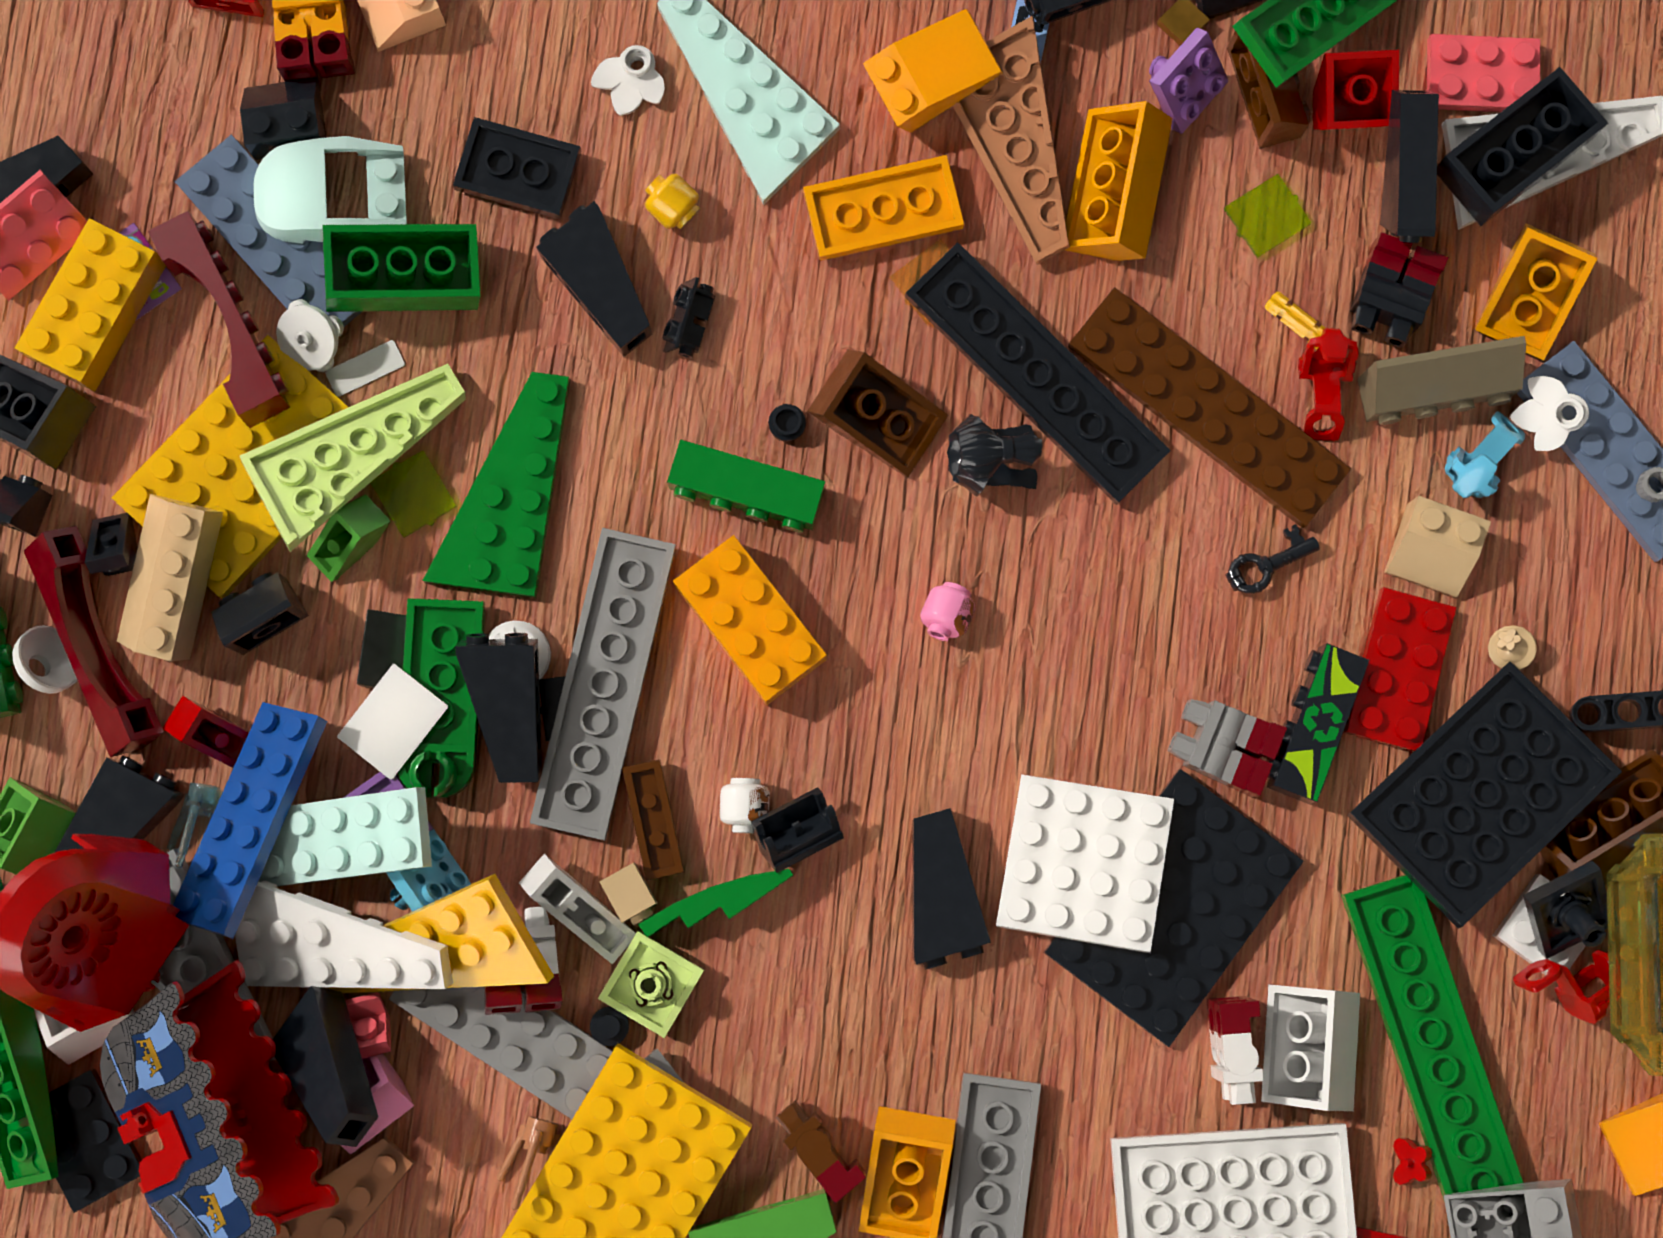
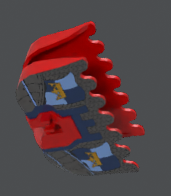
[100,960,339,1238]

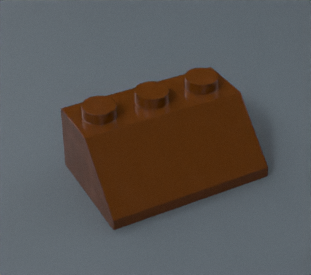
[1227,31,1311,149]

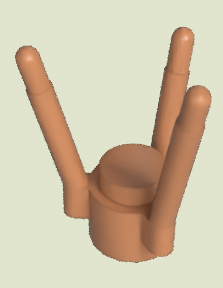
[497,1116,562,1210]

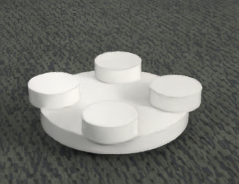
[276,299,344,372]

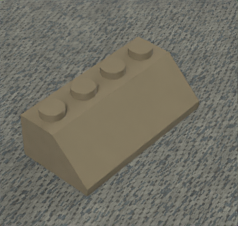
[1357,336,1526,425]

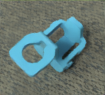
[1444,411,1525,498]

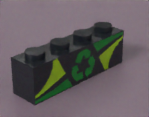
[1266,643,1370,804]

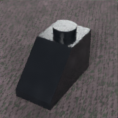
[0,474,53,537]

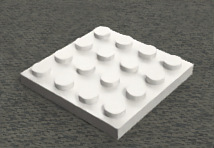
[996,774,1174,953]

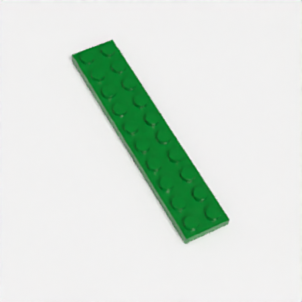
[1341,875,1523,1202]

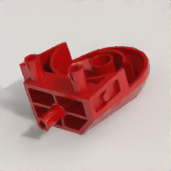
[0,834,189,1032]

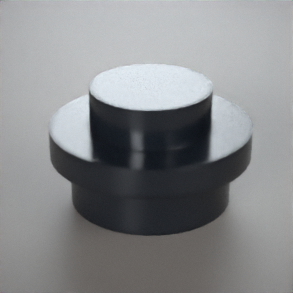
[768,404,806,442]
[590,1007,629,1046]

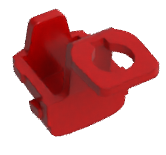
[1297,328,1359,441]
[1513,950,1626,1024]

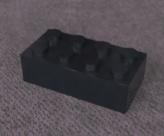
[1437,67,1609,226]

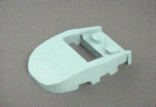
[254,136,407,244]

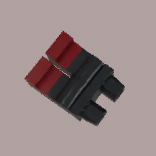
[1350,232,1449,348]

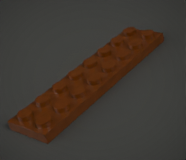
[1068,287,1351,529]

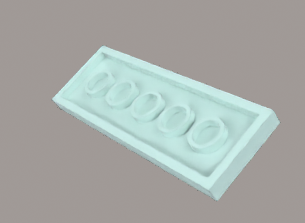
[258,787,432,887]

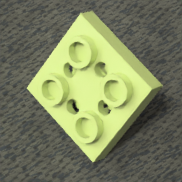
[598,931,704,1038]

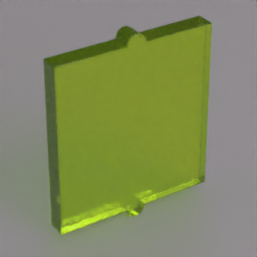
[1224,174,1311,258]
[370,450,457,538]

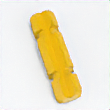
[1265,291,1325,349]

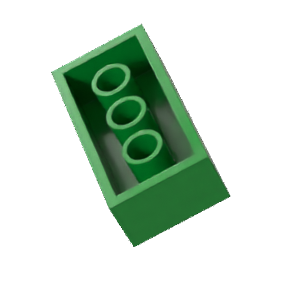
[322,224,480,312]

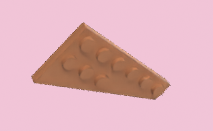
[953,16,1070,265]

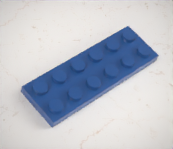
[173,702,328,939]

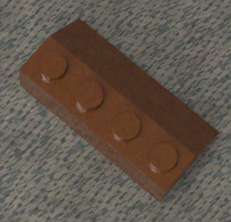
[1540,749,1663,885]

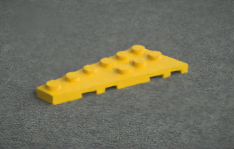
[328,874,554,993]

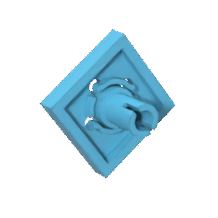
[386,829,471,912]

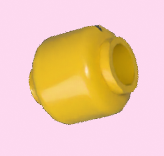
[645,174,700,229]

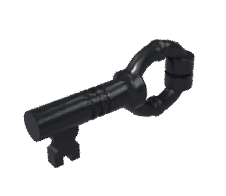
[1225,524,1320,594]

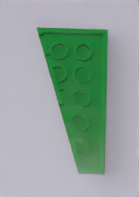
[422,372,570,598]

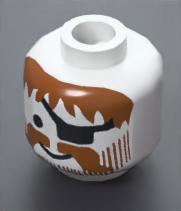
[720,778,770,833]

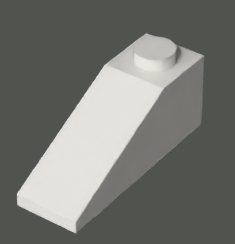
[519,854,636,964]

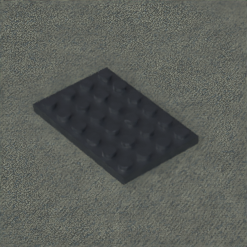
[1347,661,1622,929]
[1043,769,1304,1047]

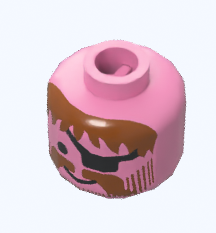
[920,582,976,641]

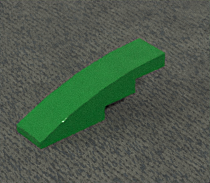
[638,869,794,937]

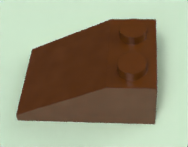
[807,349,948,477]

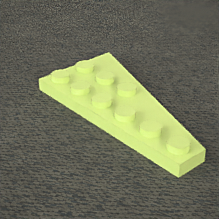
[240,364,466,552]

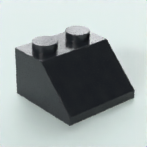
[240,77,327,160]
[211,572,309,655]

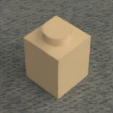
[600,863,658,925]

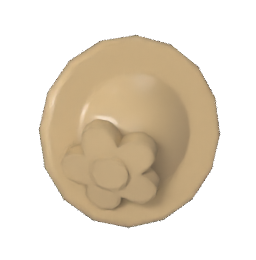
[1488,625,1537,670]

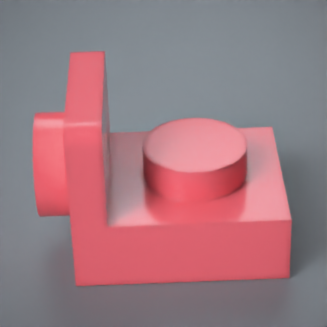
[345,992,391,1059]

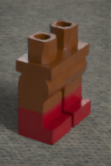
[776,1100,866,1203]

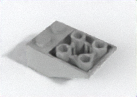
[1444,1179,1582,1238]

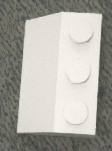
[1261,984,1360,1111]

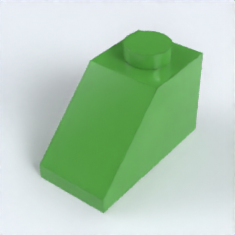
[306,494,391,583]

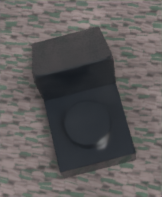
[85,512,138,576]

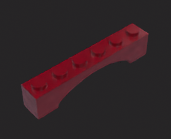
[148,211,290,428]
[24,526,164,758]

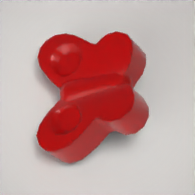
[1393,1137,1432,1185]

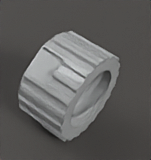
[1635,467,1663,503]

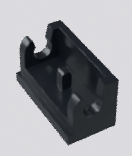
[751,787,844,873]

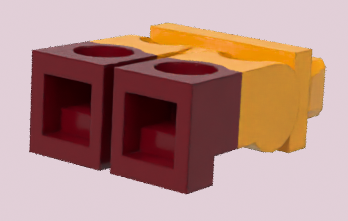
[272,0,355,82]

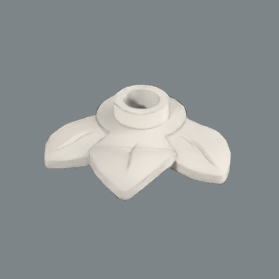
[591,45,665,116]
[1510,376,1589,451]

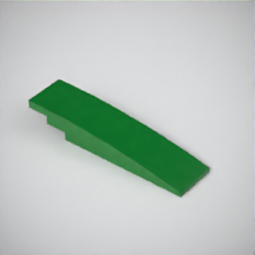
[0,877,59,1189]

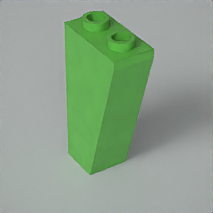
[688,1189,836,1238]

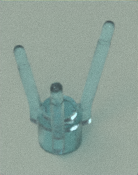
[167,783,221,868]

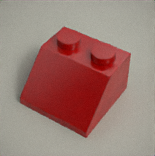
[1313,49,1399,130]

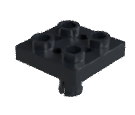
[1523,861,1615,959]

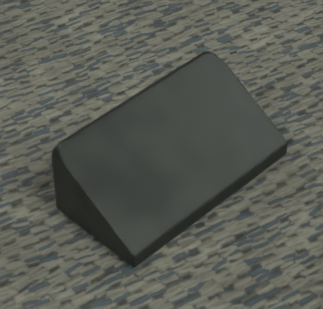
[357,609,406,688]

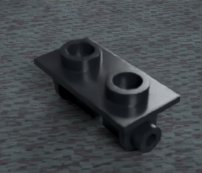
[662,277,715,359]

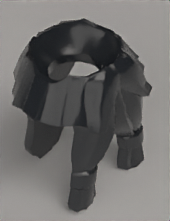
[947,414,1043,497]

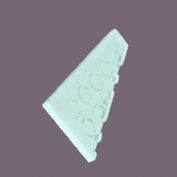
[657,0,840,205]

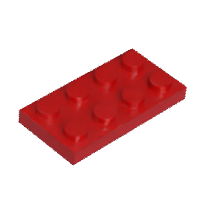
[1344,587,1457,752]

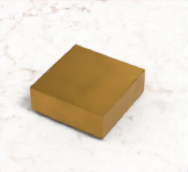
[1157,0,1210,46]

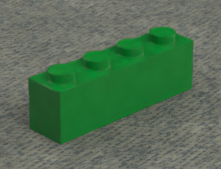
[667,439,825,533]

